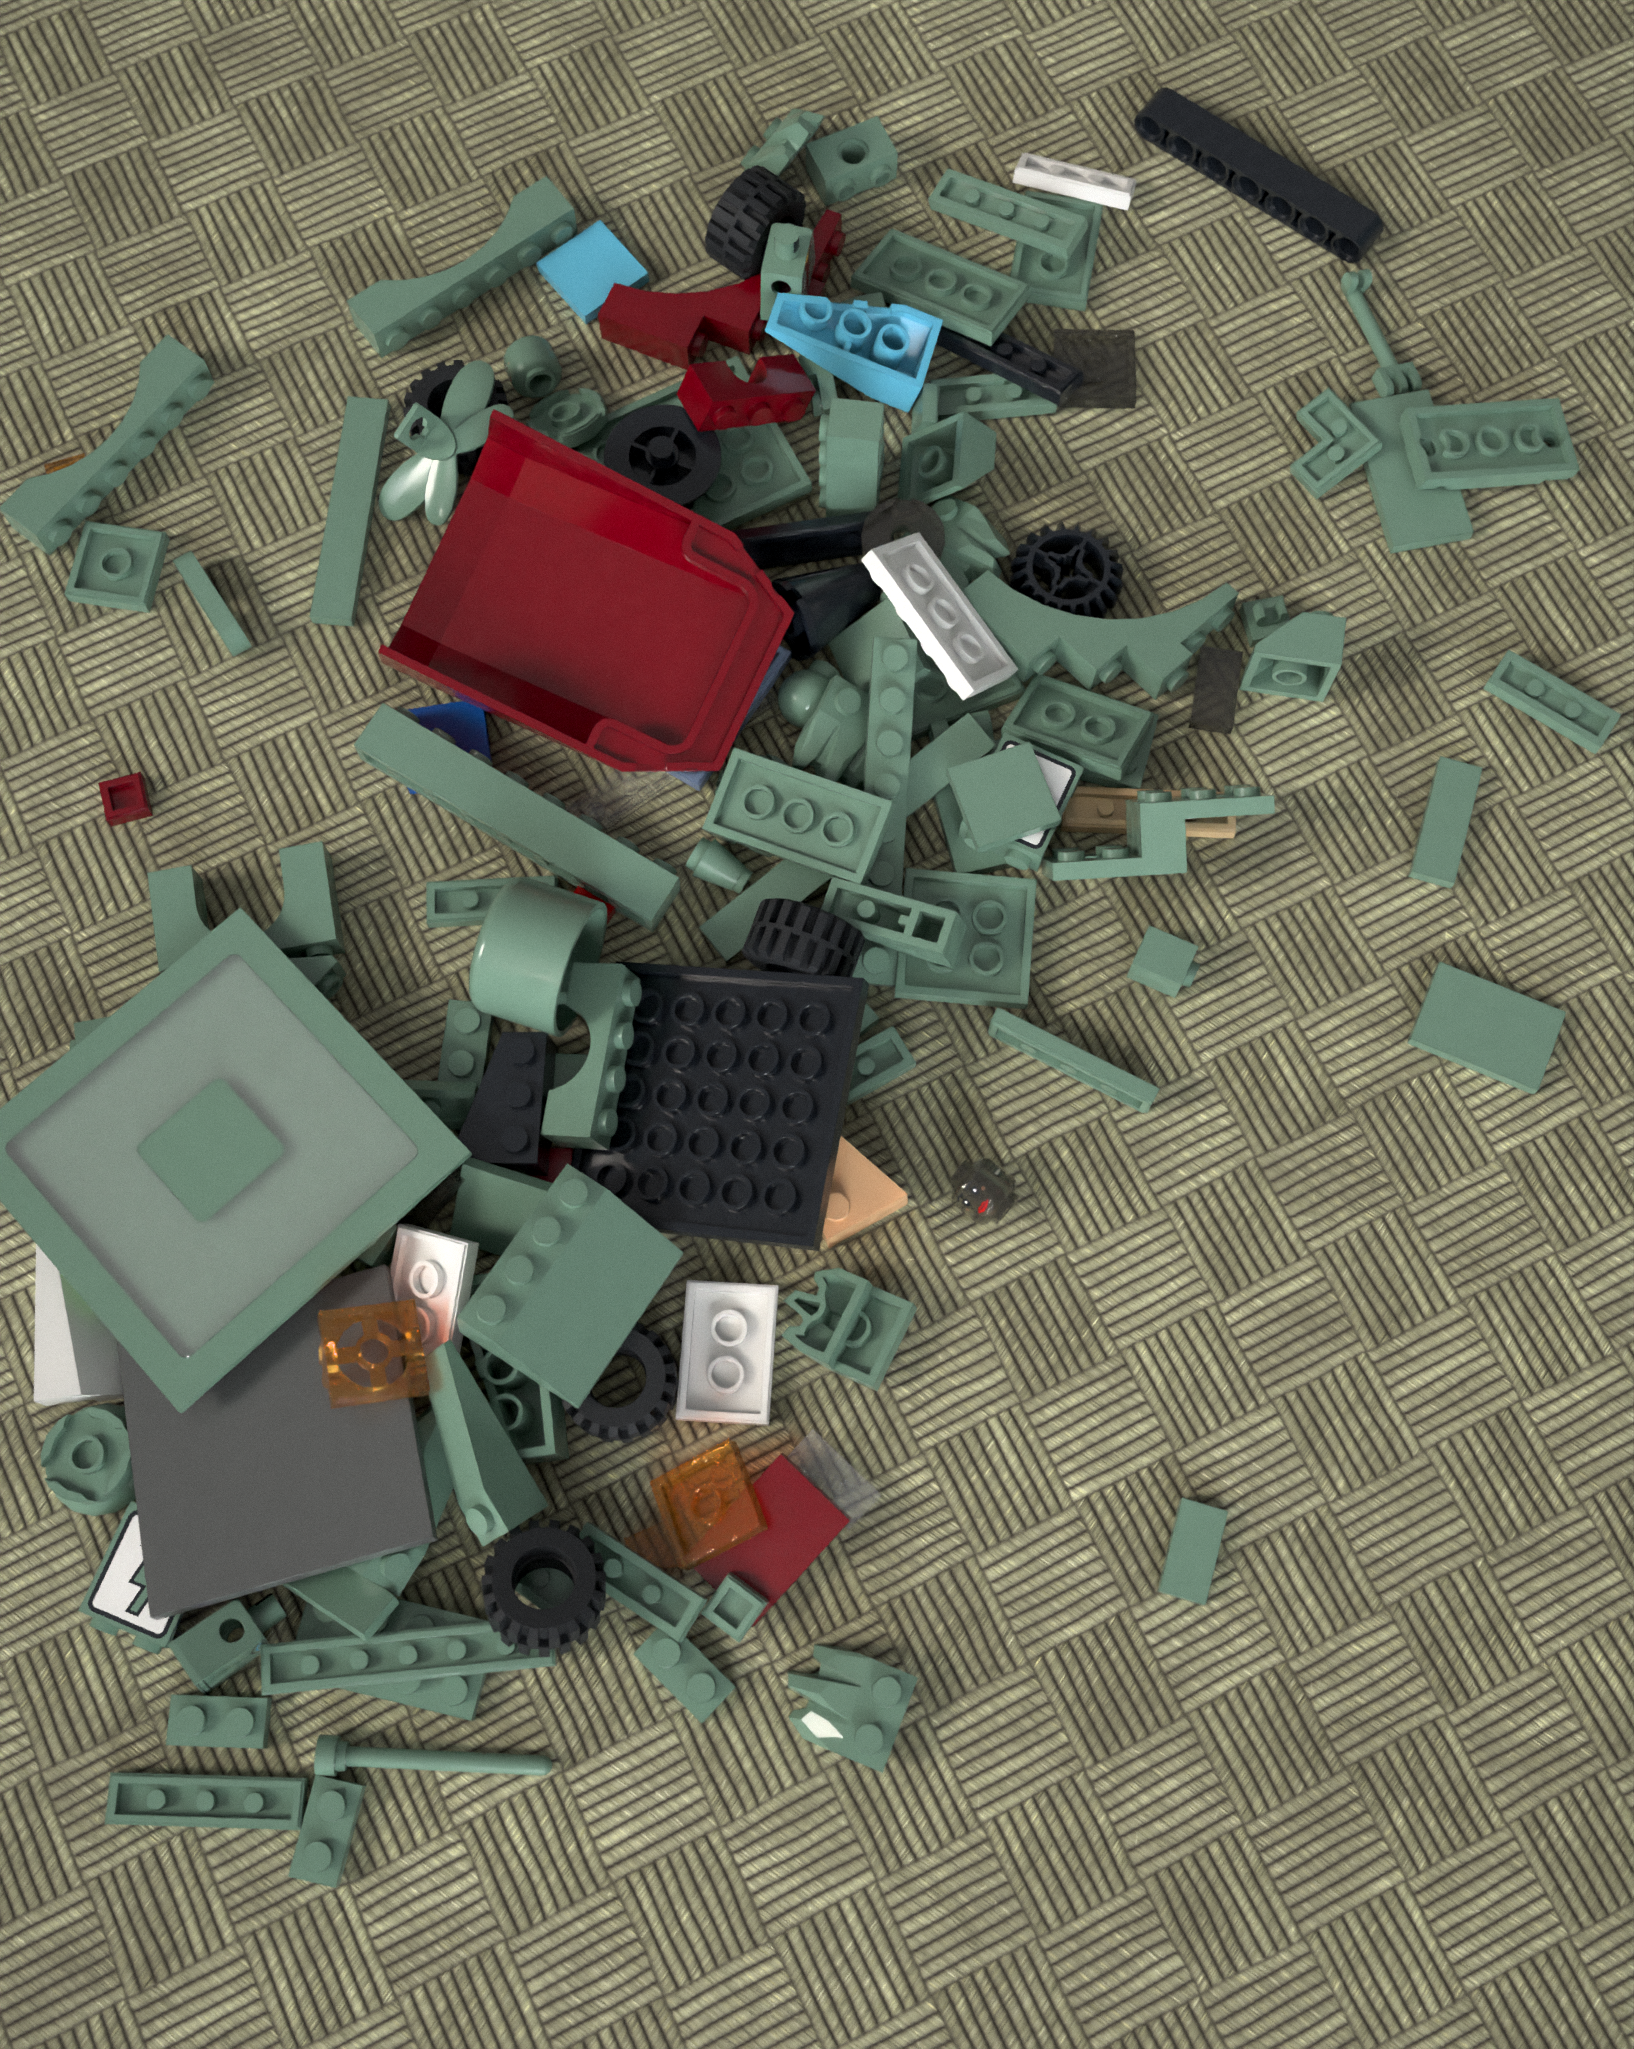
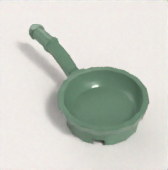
[41,1403,136,1516]

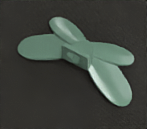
[379,360,514,525]

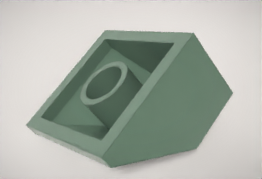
[897,411,997,514]

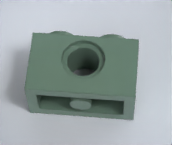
[806,116,898,206]

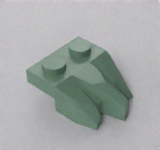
[740,108,826,177]
[899,495,1010,591]
[791,675,869,791]
[781,1268,917,1391]
[788,1644,918,1773]

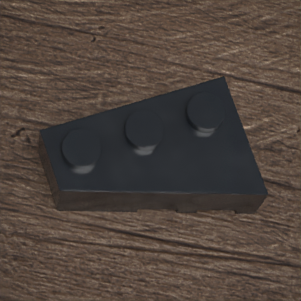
[455,1032,559,1176]

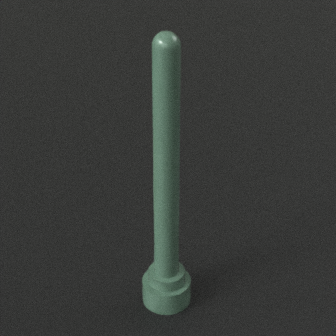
[314,1734,552,1776]

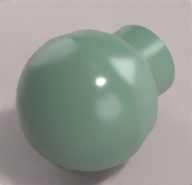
[777,660,841,728]

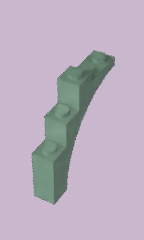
[962,570,1239,700]

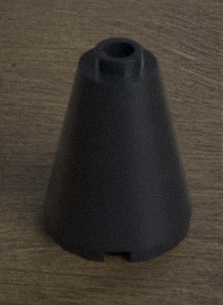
[772,563,882,661]

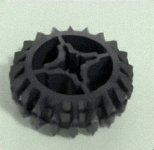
[1009,520,1123,619]

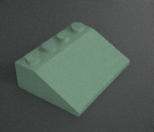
[457,1164,683,1409]

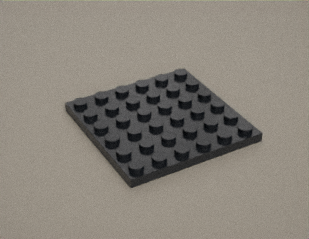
[571,961,869,1251]

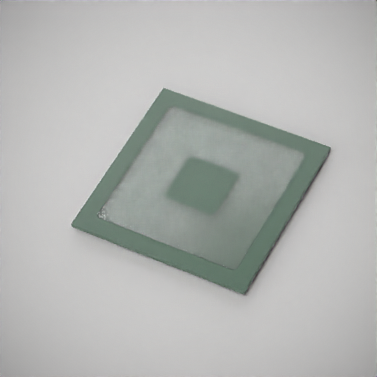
[0,907,472,1414]

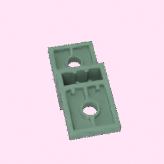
[1041,784,1275,881]

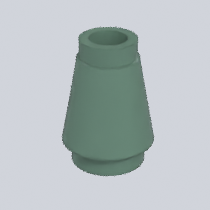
[685,837,753,894]

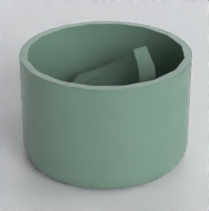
[469,877,607,1037]

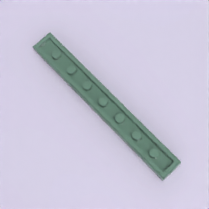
[699,712,996,963]

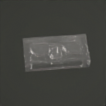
[787,1429,882,1530]

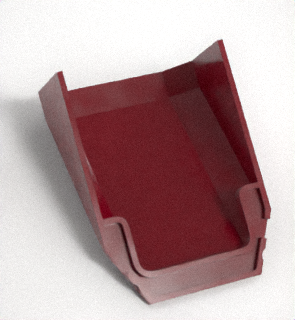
[378,409,794,772]

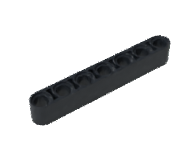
[1134,87,1384,264]

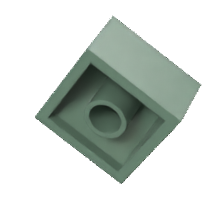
[1239,611,1346,702]

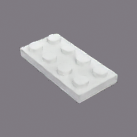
[861,532,1019,700]

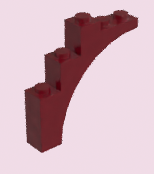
[598,209,846,370]

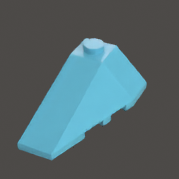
[765,292,943,413]

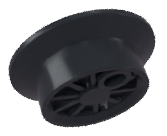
[604,404,721,507]

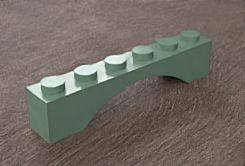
[347,176,578,358]
[0,334,215,556]

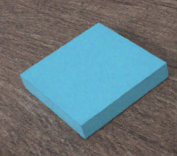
[536,220,649,324]

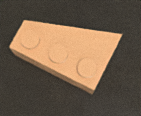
[822,1136,908,1248]

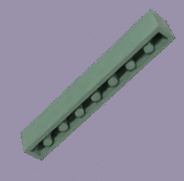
[354,703,681,932]

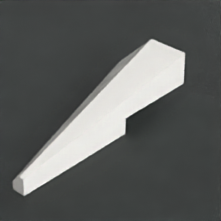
[34,1244,124,1406]

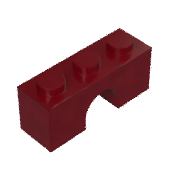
[676,354,816,432]

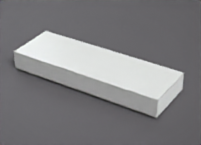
[1012,153,1137,210]

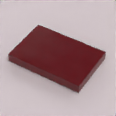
[685,1453,852,1627]

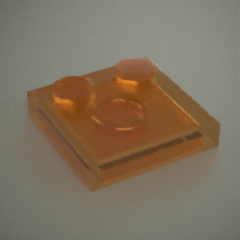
[650,1439,768,1571]

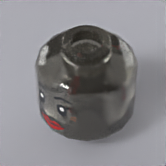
[949,1157,1019,1225]

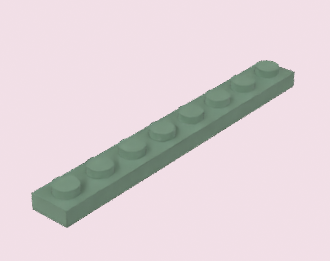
[852,636,917,987]

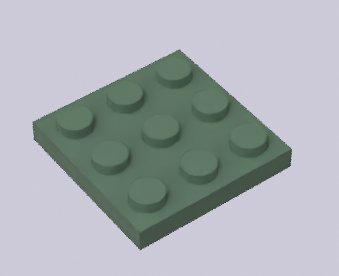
[894,868,1037,1009]

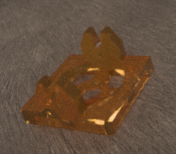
[317,1299,430,1409]

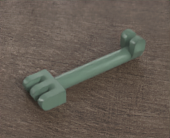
[1341,269,1422,397]

